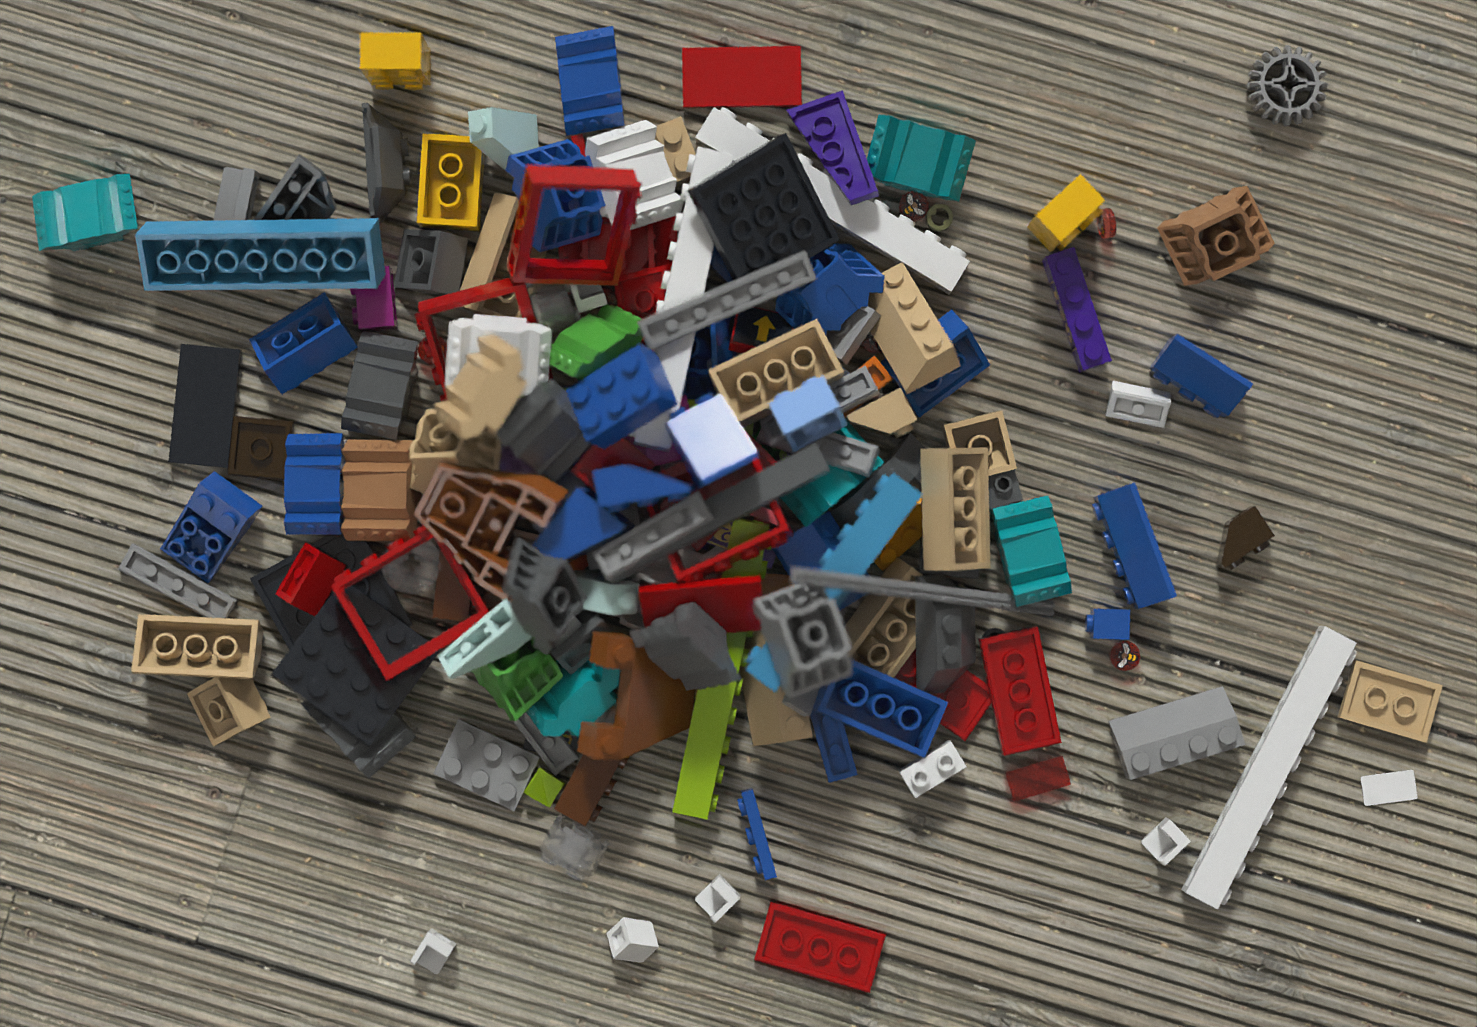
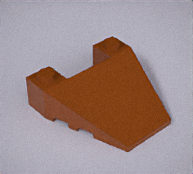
[414,463,569,599]
[577,632,695,760]

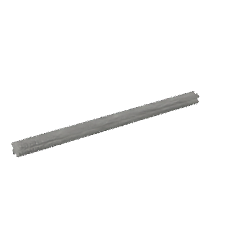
[790,567,1055,616]

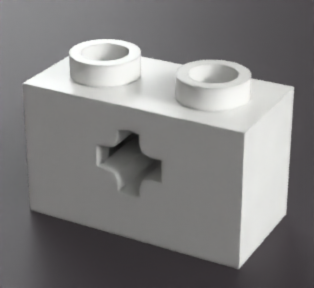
[898,739,967,798]

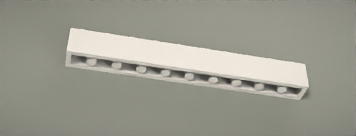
[695,107,970,295]
[629,147,733,452]
[1181,626,1357,910]

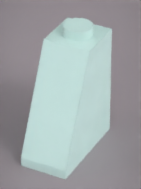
[468,107,539,177]
[573,569,639,615]

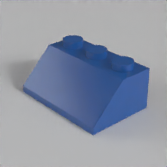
[249,292,358,395]
[880,309,990,418]
[1149,334,1253,419]
[772,511,870,612]

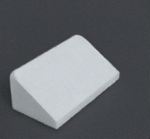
[1106,381,1171,428]

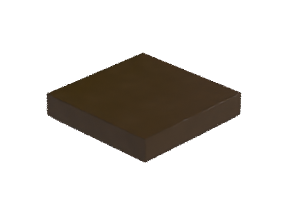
[227,416,294,481]

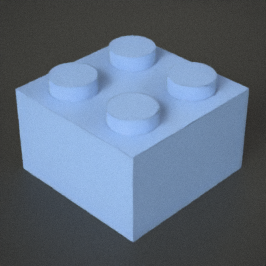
[769,375,847,452]

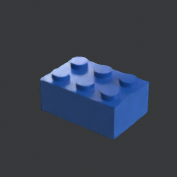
[566,344,678,449]

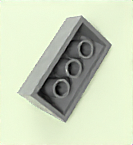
[1108,686,1245,780]

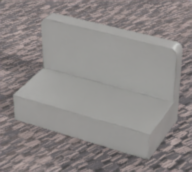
[213,167,260,221]

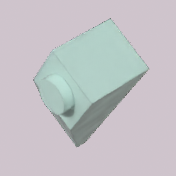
[437,599,532,679]

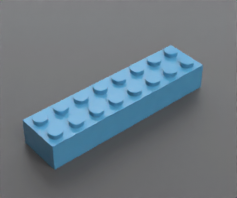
[135,218,386,291]
[745,473,923,692]

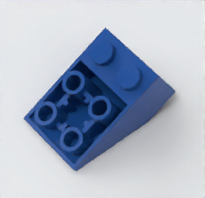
[593,464,696,512]
[160,471,263,584]

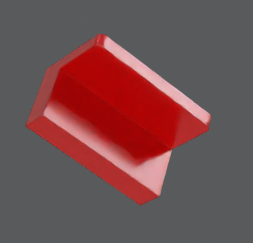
[275,542,345,616]

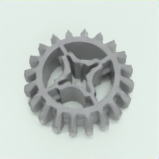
[1246,45,1328,126]

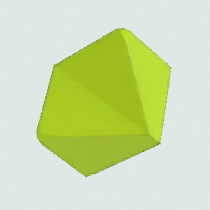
[523,767,566,808]

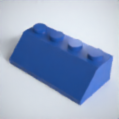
[1092,483,1177,609]
[812,659,948,758]

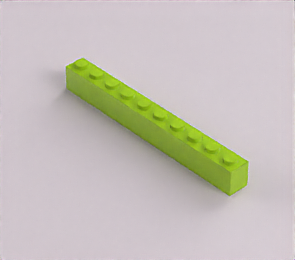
[672,518,771,820]

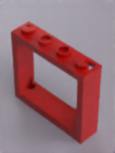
[507,165,642,286]
[415,277,554,402]
[646,432,794,582]
[331,525,489,681]

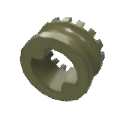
[926,204,953,232]

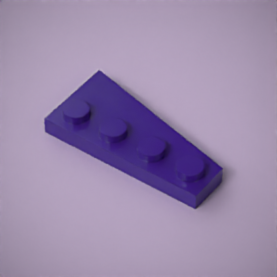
[786,90,879,206]

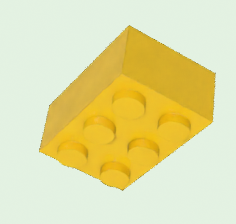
[360,33,431,90]
[417,133,485,231]
[1027,174,1105,253]

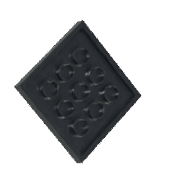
[687,133,840,281]
[250,532,414,650]
[270,586,441,748]

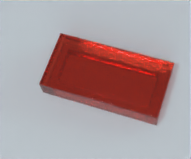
[1004,755,1071,801]

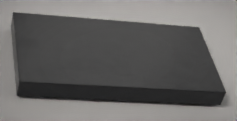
[168,344,242,468]

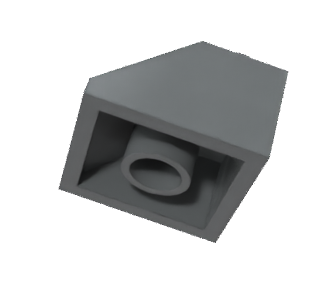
[394,229,468,296]

